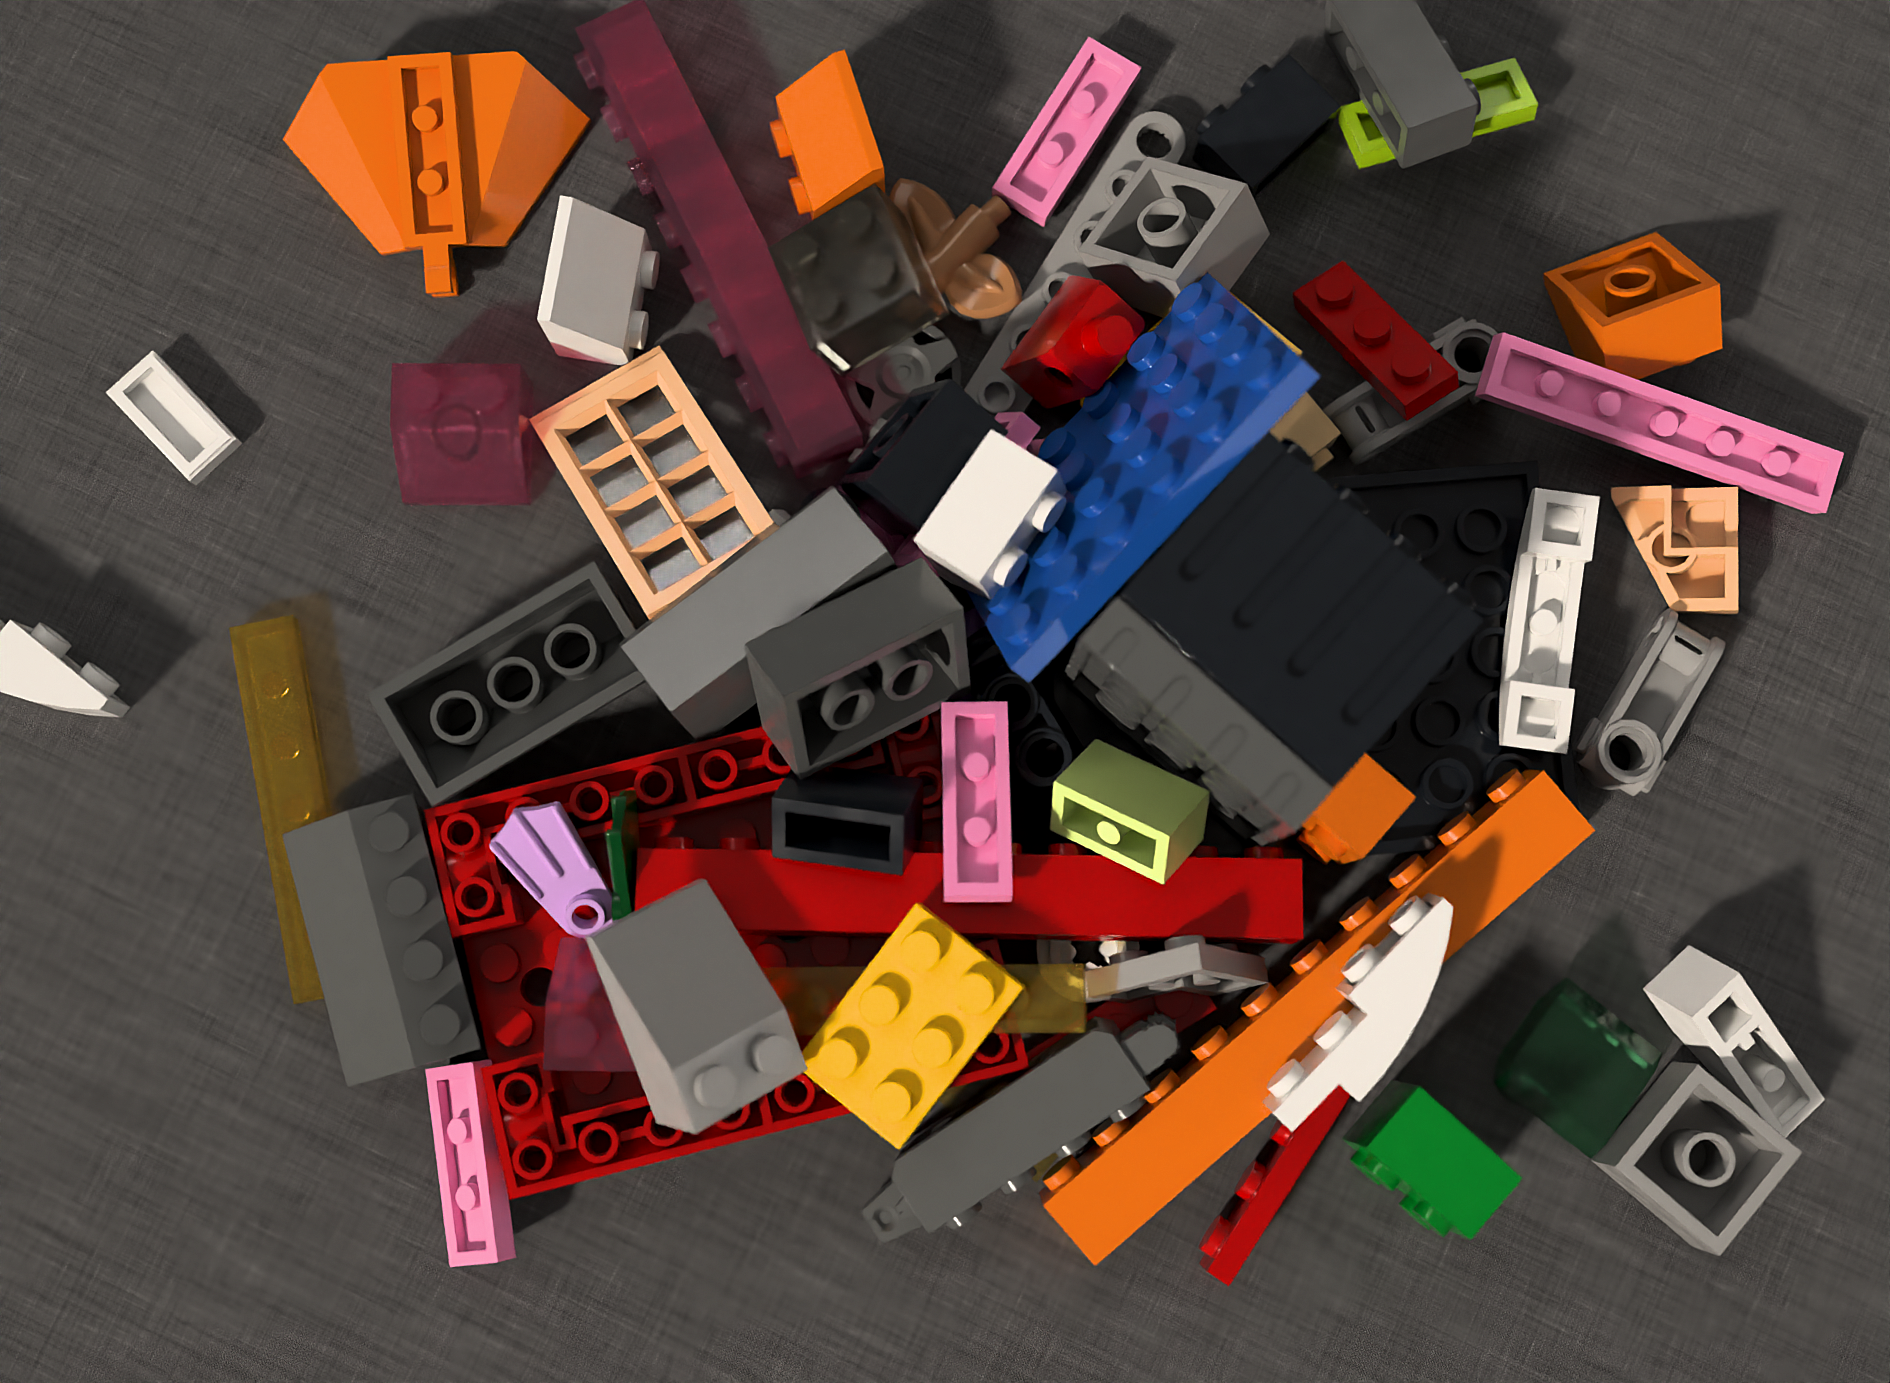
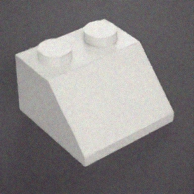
[537,195,659,366]
[914,429,1067,600]

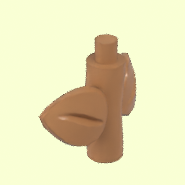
[880,178,1022,319]

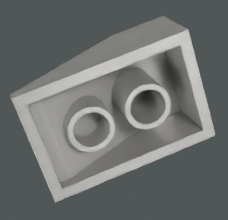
[585,879,808,1134]

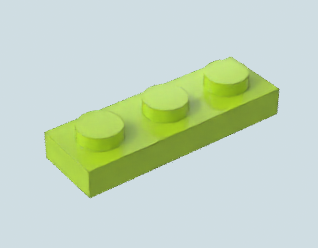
[1338,58,1538,169]

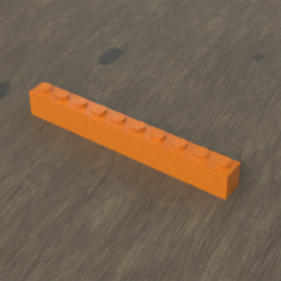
[1039,768,1595,1266]

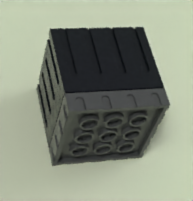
[1062,431,1484,847]

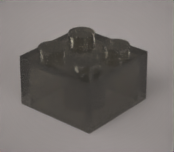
[768,183,950,377]

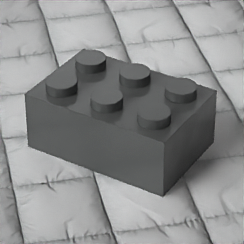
[744,557,971,780]

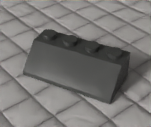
[366,561,647,807]
[282,793,481,1087]

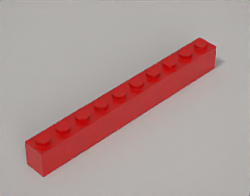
[635,837,1304,944]

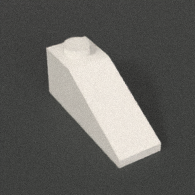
[1643,945,1825,1138]

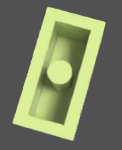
[1050,739,1210,885]

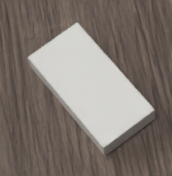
[106,350,243,485]

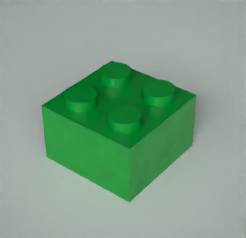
[1342,1080,1523,1240]

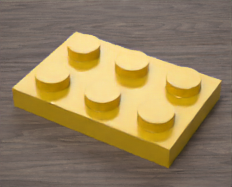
[802,903,1026,1150]

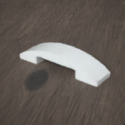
[1499,488,1600,754]

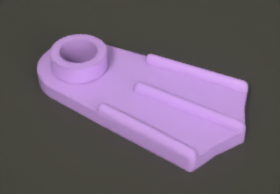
[489,801,613,939]

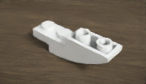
[0,620,131,717]
[1262,893,1453,1132]

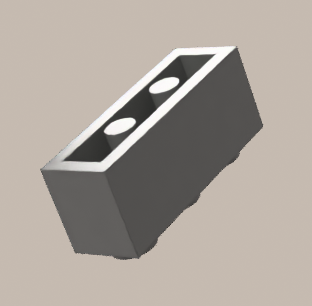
[1324,0,1481,169]

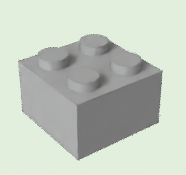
[1078,156,1270,318]
[1592,1061,1802,1256]

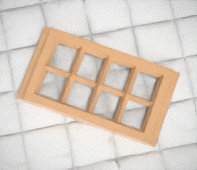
[529,346,774,620]

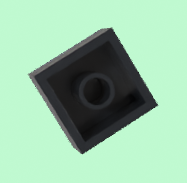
[834,378,1009,536]

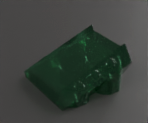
[1493,977,1662,1159]

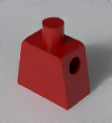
[1001,275,1146,409]

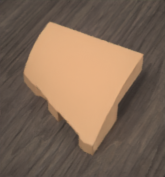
[1611,485,1738,614]

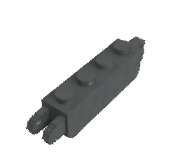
[861,1011,1179,1244]

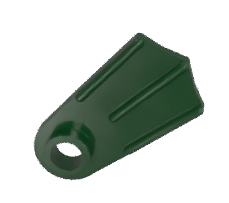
[605,790,641,922]

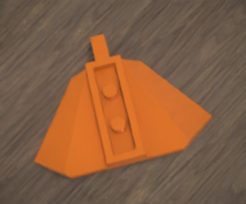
[283,51,592,298]

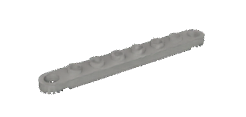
[964,111,1186,418]

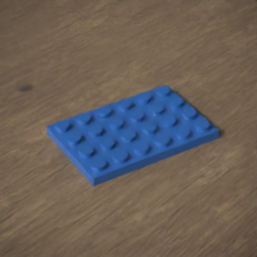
[966,272,1320,683]

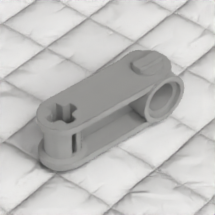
[1322,317,1498,466]
[1573,608,1725,796]

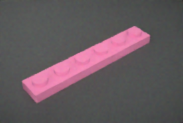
[1475,332,1844,514]

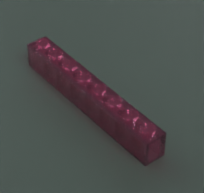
[573,0,863,480]

